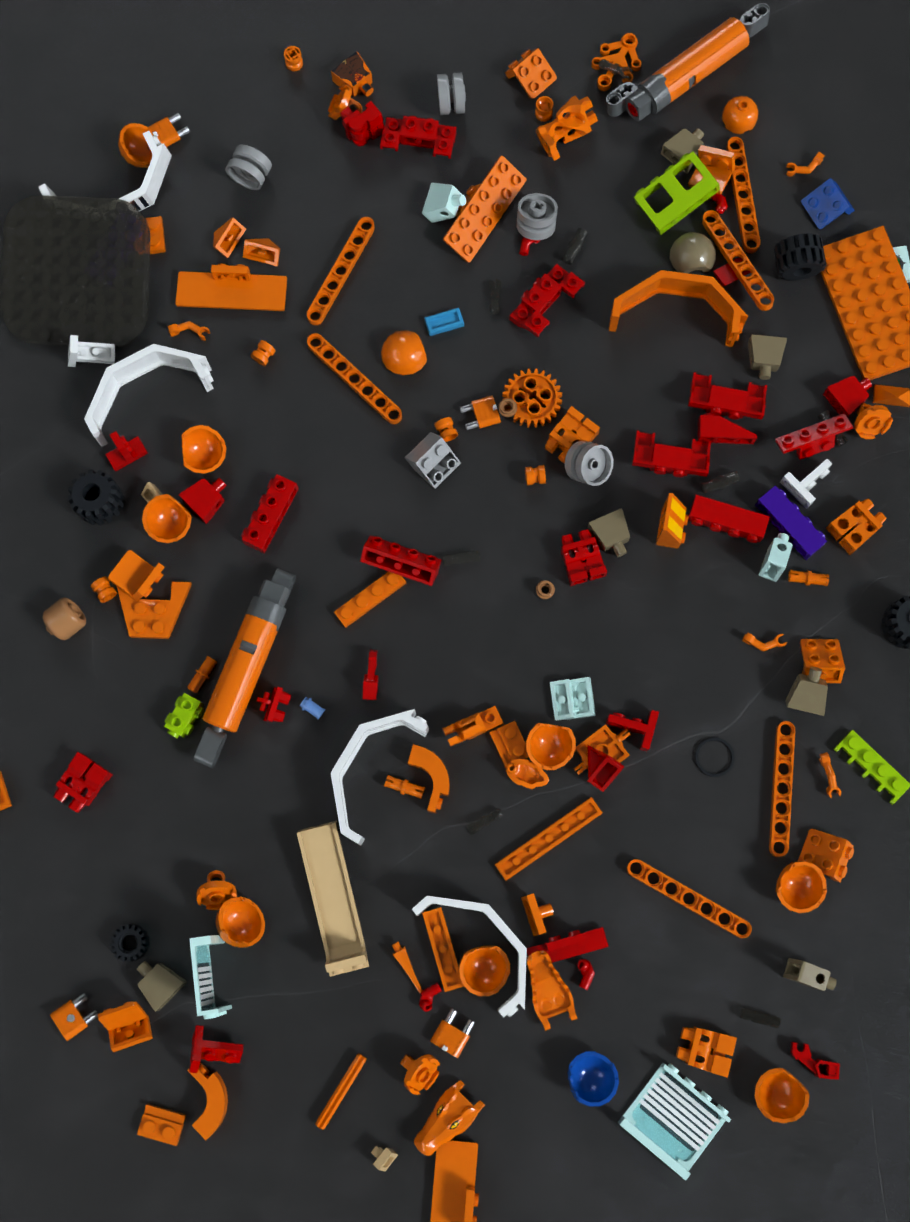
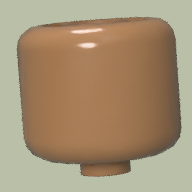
[42,597,86,640]

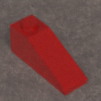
[698,413,757,444]

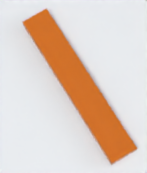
[494,797,603,881]

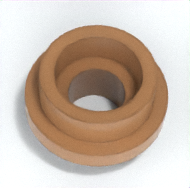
[498,398,517,417]
[536,580,555,599]

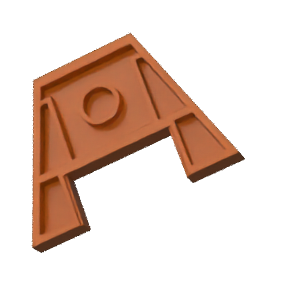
[117,582,192,639]

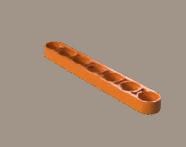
[726,137,760,254]
[702,210,774,311]
[307,217,375,325]
[307,333,402,424]
[769,721,795,857]
[626,859,752,938]

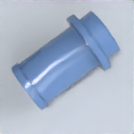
[300,697,325,720]

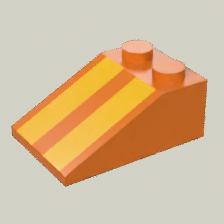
[656,493,689,549]

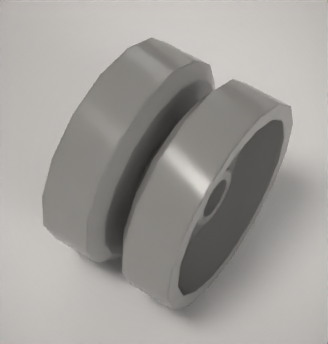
[437,72,466,115]
[225,144,272,190]
[516,193,558,240]
[565,440,614,486]

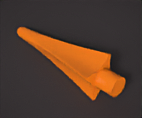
[392,941,423,993]

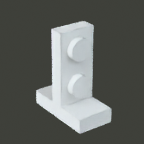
[68,335,115,367]
[780,459,832,509]

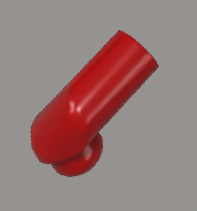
[710,193,728,214]
[519,237,540,256]
[577,959,595,990]
[419,982,442,1012]

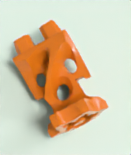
[536,96,598,161]

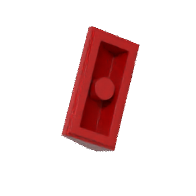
[713,257,751,287]

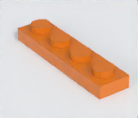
[334,572,406,628]
[422,907,464,992]

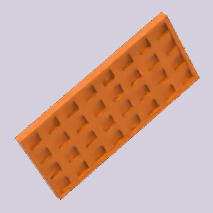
[821,225,910,380]

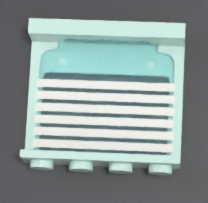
[189,935,232,1019]
[618,1063,731,1180]

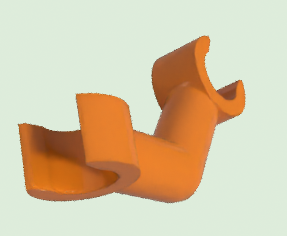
[786,151,825,177]
[168,321,210,341]
[742,632,788,651]
[819,752,841,798]

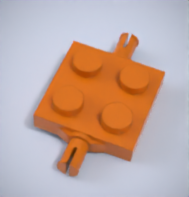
[573,724,631,775]

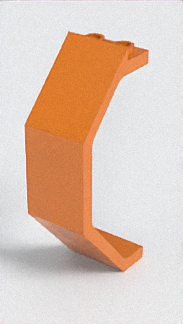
[609,270,748,347]

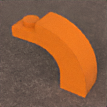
[408,744,450,813]
[187,1063,228,1141]

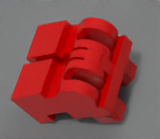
[340,101,384,146]

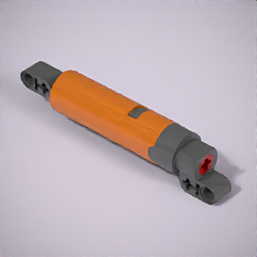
[606,3,770,122]
[194,568,296,768]

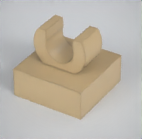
[371,1146,398,1171]

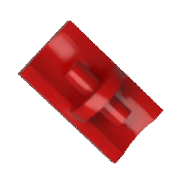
[256,687,291,722]

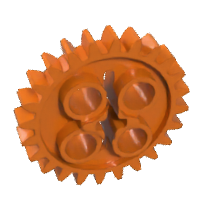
[502,368,562,428]

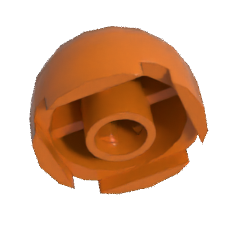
[722,96,758,134]

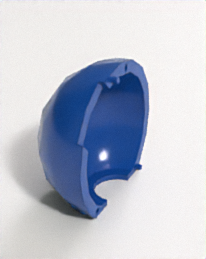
[568,1051,619,1107]

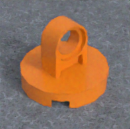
[328,84,362,120]
[854,403,893,439]
[196,870,237,910]
[400,1054,440,1095]

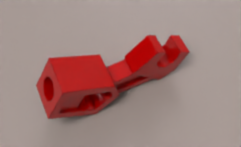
[363,649,378,700]
[791,1042,840,1080]

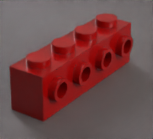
[241,474,299,554]
[688,495,770,543]
[360,535,442,586]

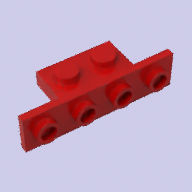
[775,414,853,460]
[527,927,609,963]

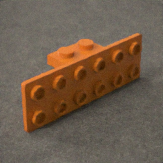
[443,156,527,263]
[176,263,287,311]
[430,1140,479,1222]

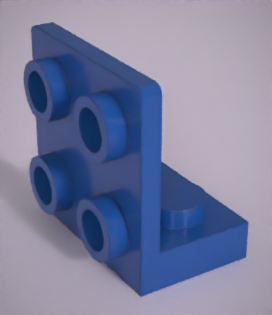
[801,178,855,230]

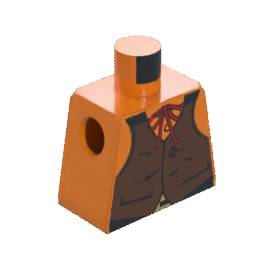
[331,51,374,97]

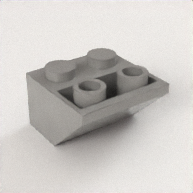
[405,432,461,489]

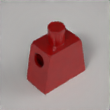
[823,376,872,418]
[179,478,227,524]

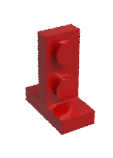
[105,431,148,471]
[606,710,659,752]
[189,1025,243,1073]

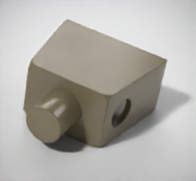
[661,128,704,174]
[748,334,787,380]
[587,508,630,557]
[785,667,828,716]
[783,958,837,991]
[136,961,187,1012]

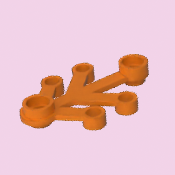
[591,33,642,91]

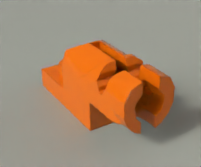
[442,706,504,746]

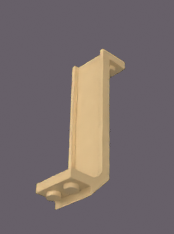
[297,821,369,977]

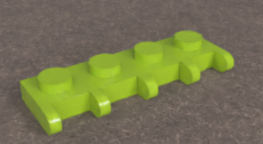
[833,730,910,805]

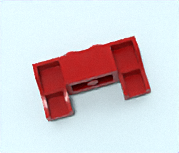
[380,116,457,159]
[509,264,585,337]
[688,372,767,420]
[632,430,711,477]

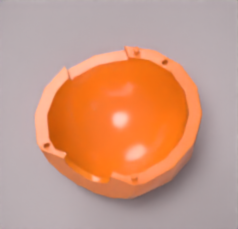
[118,123,153,168]
[381,330,427,375]
[182,425,226,474]
[142,494,192,543]
[526,723,576,770]
[776,861,827,913]
[215,896,265,948]
[459,945,510,996]
[754,1067,810,1123]

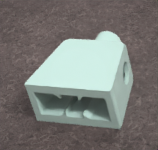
[422,183,466,223]
[758,533,793,582]

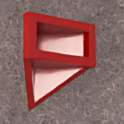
[587,745,624,792]

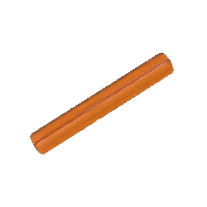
[315,1053,367,1130]

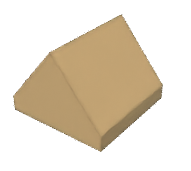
[141,482,163,503]

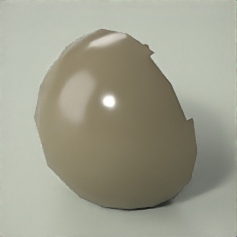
[670,232,716,273]

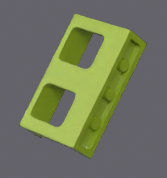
[634,151,720,235]

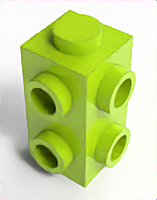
[164,693,204,739]

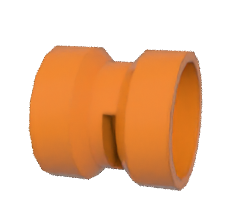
[284,46,303,71]
[535,96,554,122]
[250,340,276,366]
[434,417,458,442]
[525,465,546,486]
[90,576,117,603]

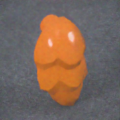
[506,759,549,789]

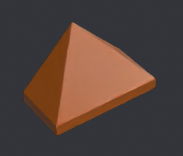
[213,217,246,258]
[243,238,280,266]
[873,384,910,407]

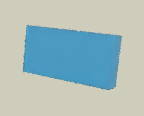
[424,308,464,336]

